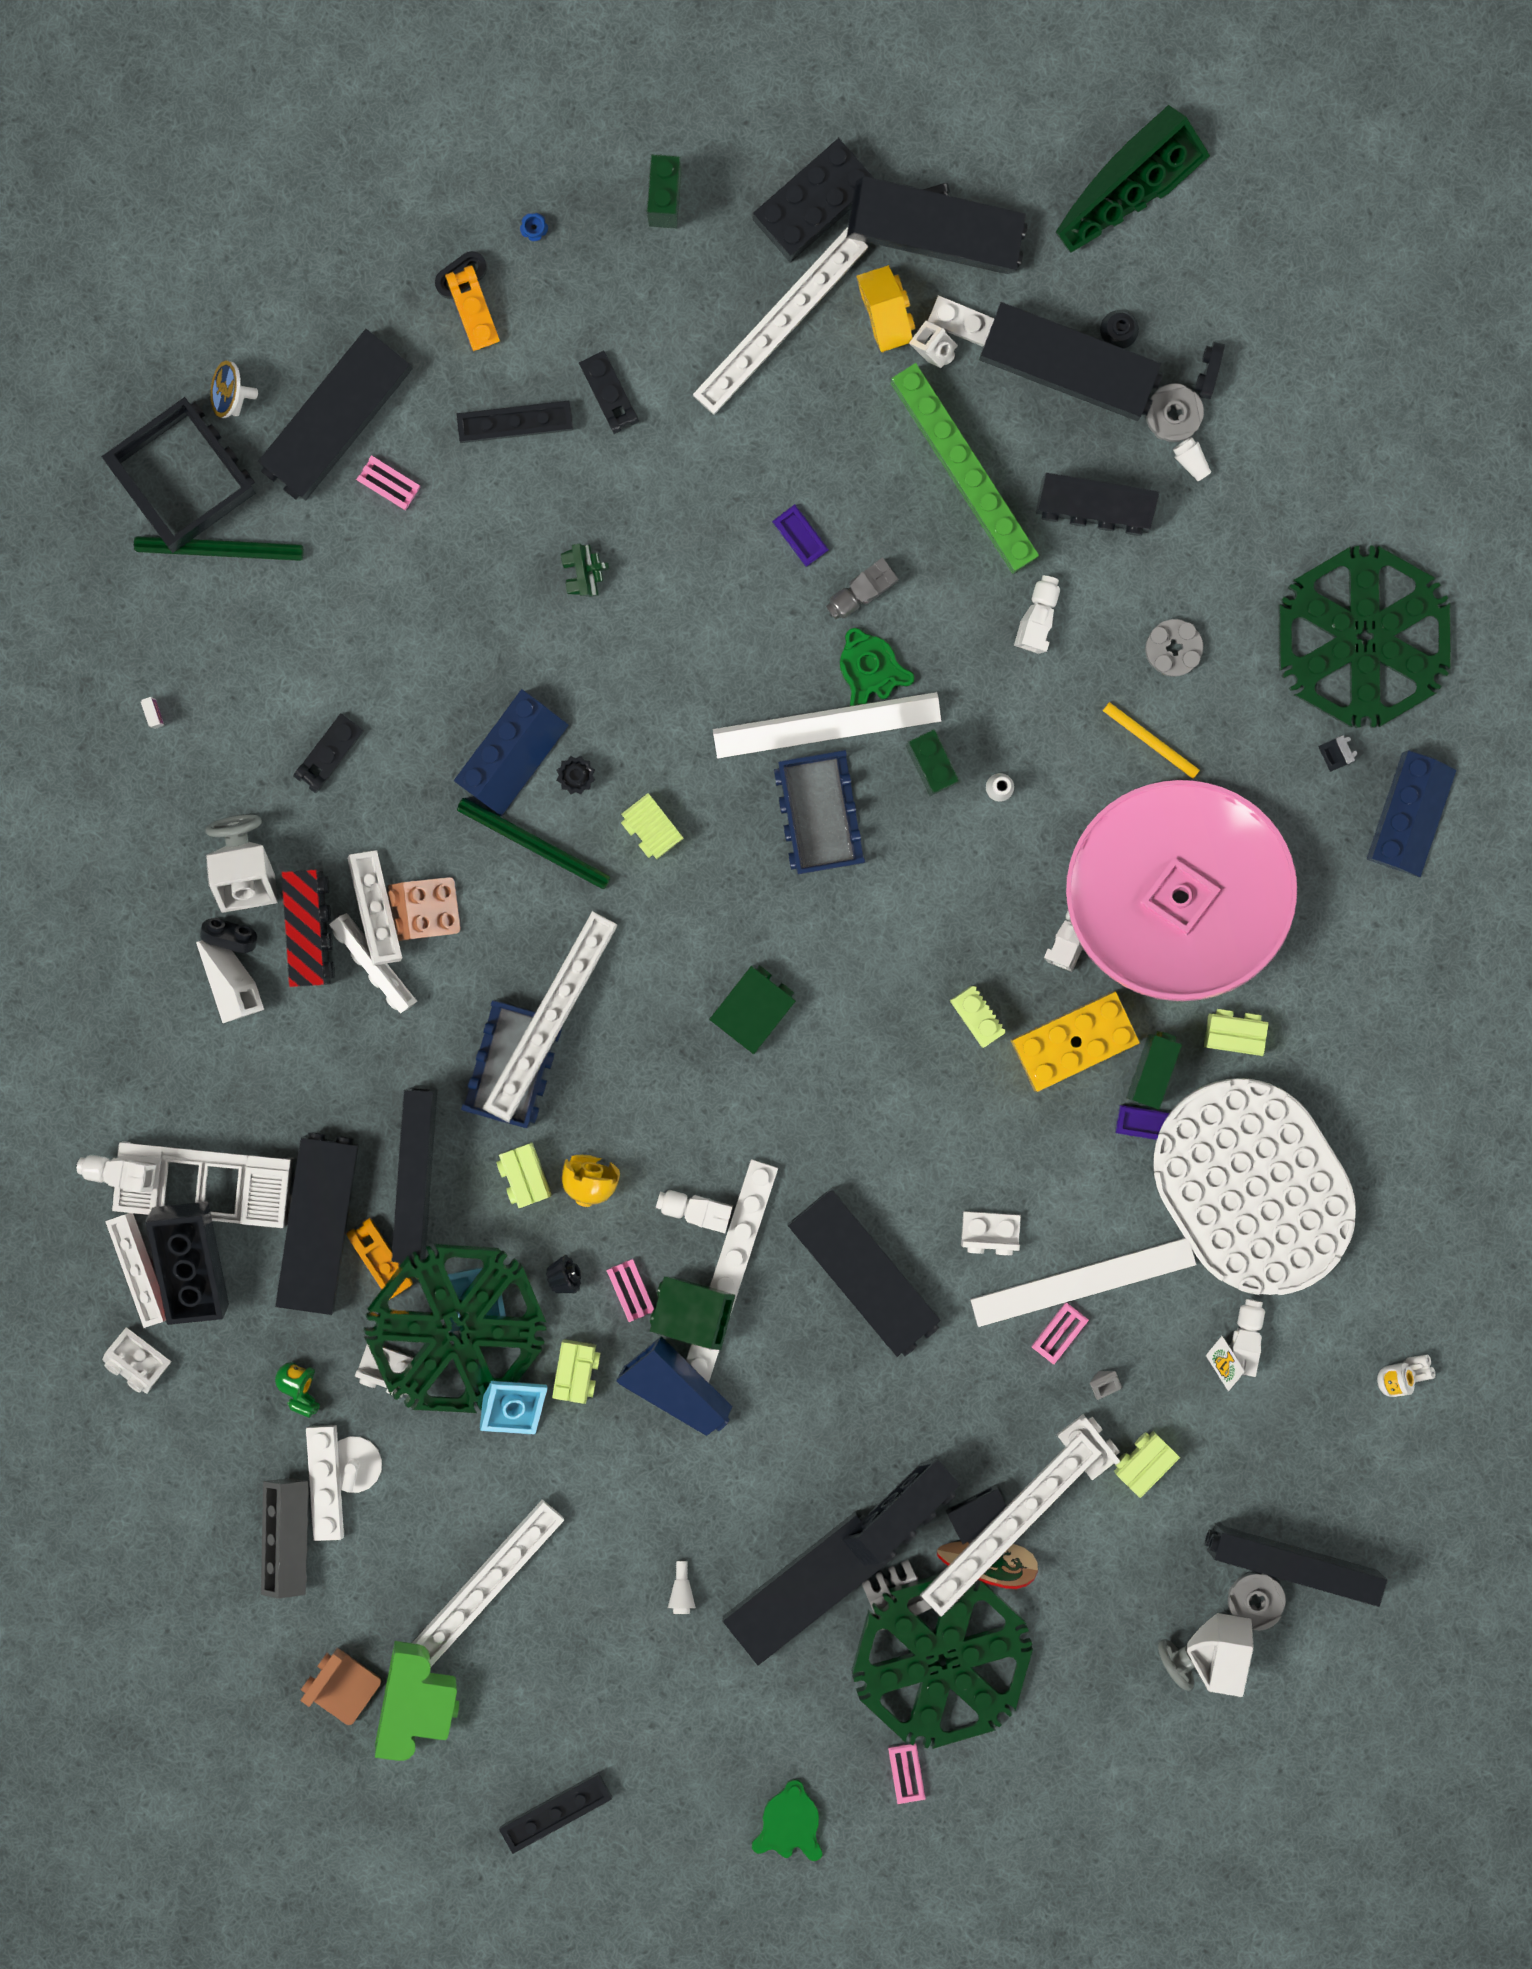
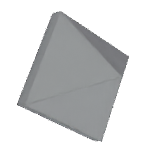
[1090,1371,1122,1400]

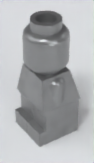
[826,557,899,620]

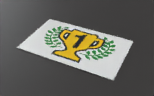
[1206,1336,1245,1392]

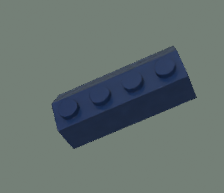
[454,689,569,816]
[1366,750,1457,878]

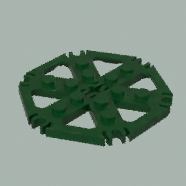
[1279,546,1451,728]
[363,1244,547,1413]
[851,1574,1033,1749]

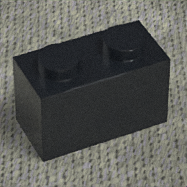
[946,1484,1007,1544]

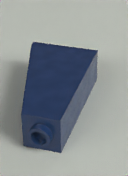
[616,1336,733,1436]

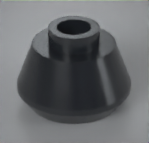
[1100,310,1139,349]

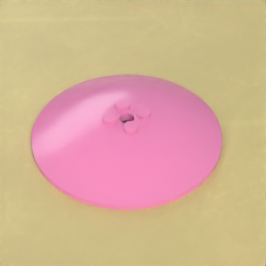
[1066,780,1297,1001]

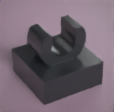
[1318,735,1358,772]

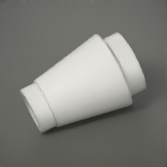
[1173,437,1211,481]
[986,773,1014,801]

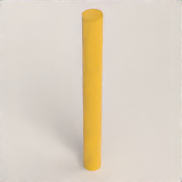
[1103,702,1200,779]

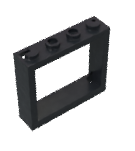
[101,397,256,553]

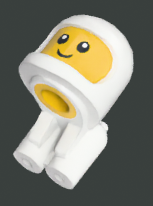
[1377,1355,1435,1397]

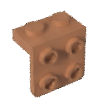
[387,877,460,941]
[300,1647,381,1725]

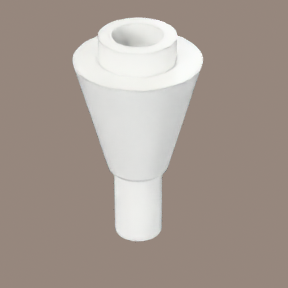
[668,1561,696,1614]

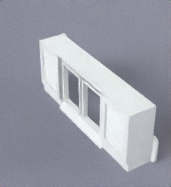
[112,1141,294,1228]

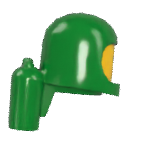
[275,1362,320,1418]

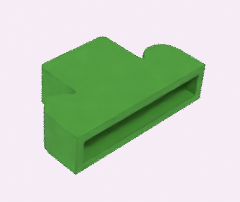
[375,1641,459,1761]

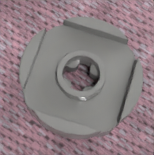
[1146,384,1204,442]
[1145,619,1203,677]
[1228,1572,1286,1631]

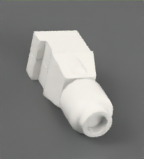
[1014,575,1060,654]
[1044,911,1083,972]
[77,1155,156,1192]
[656,1190,733,1233]
[1230,1299,1265,1377]

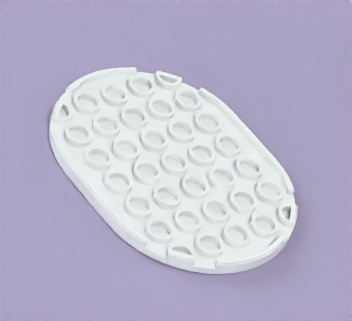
[1154,1078,1356,1295]

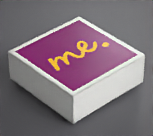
[141,697,164,729]

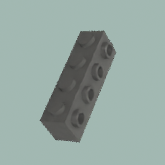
[261,1478,309,1599]

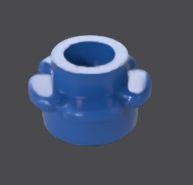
[520,213,548,241]

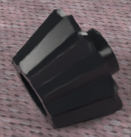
[556,755,595,795]
[546,1255,581,1293]

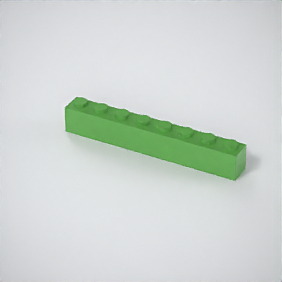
[890,363,1039,574]

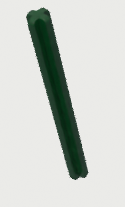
[133,536,304,561]
[457,798,610,889]

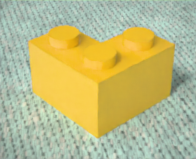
[856,265,915,352]

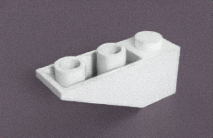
[196,940,264,1023]

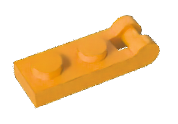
[445,265,500,351]
[346,1218,413,1299]

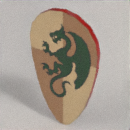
[937,1541,1038,1589]

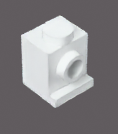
[909,321,958,368]

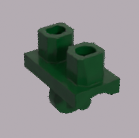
[561,543,610,597]

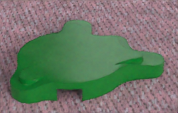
[840,628,915,706]
[752,1779,822,1861]

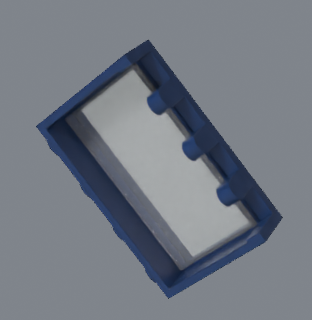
[774,750,865,875]
[461,1000,563,1129]

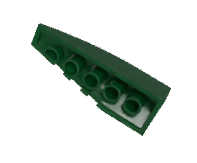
[1056,105,1210,253]

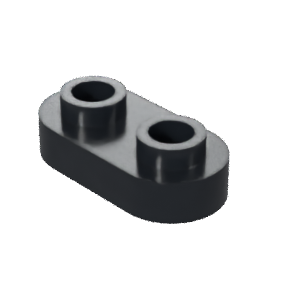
[435,251,487,299]
[1195,341,1225,399]
[200,918,258,953]

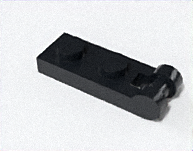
[579,350,639,434]
[293,713,364,794]

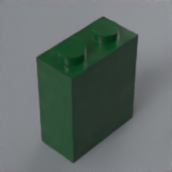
[647,154,682,229]
[906,729,959,796]
[709,965,796,1055]
[1126,1031,1182,1109]
[650,1276,736,1350]

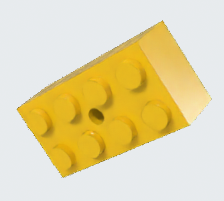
[1010,991,1140,1092]

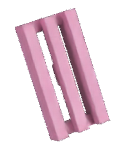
[356,455,420,511]
[607,1259,655,1322]
[1031,1302,1089,1364]
[888,1742,926,1804]

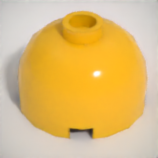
[562,1155,620,1207]

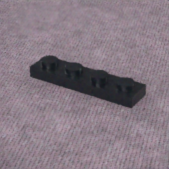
[456,400,573,443]
[499,1772,612,1854]

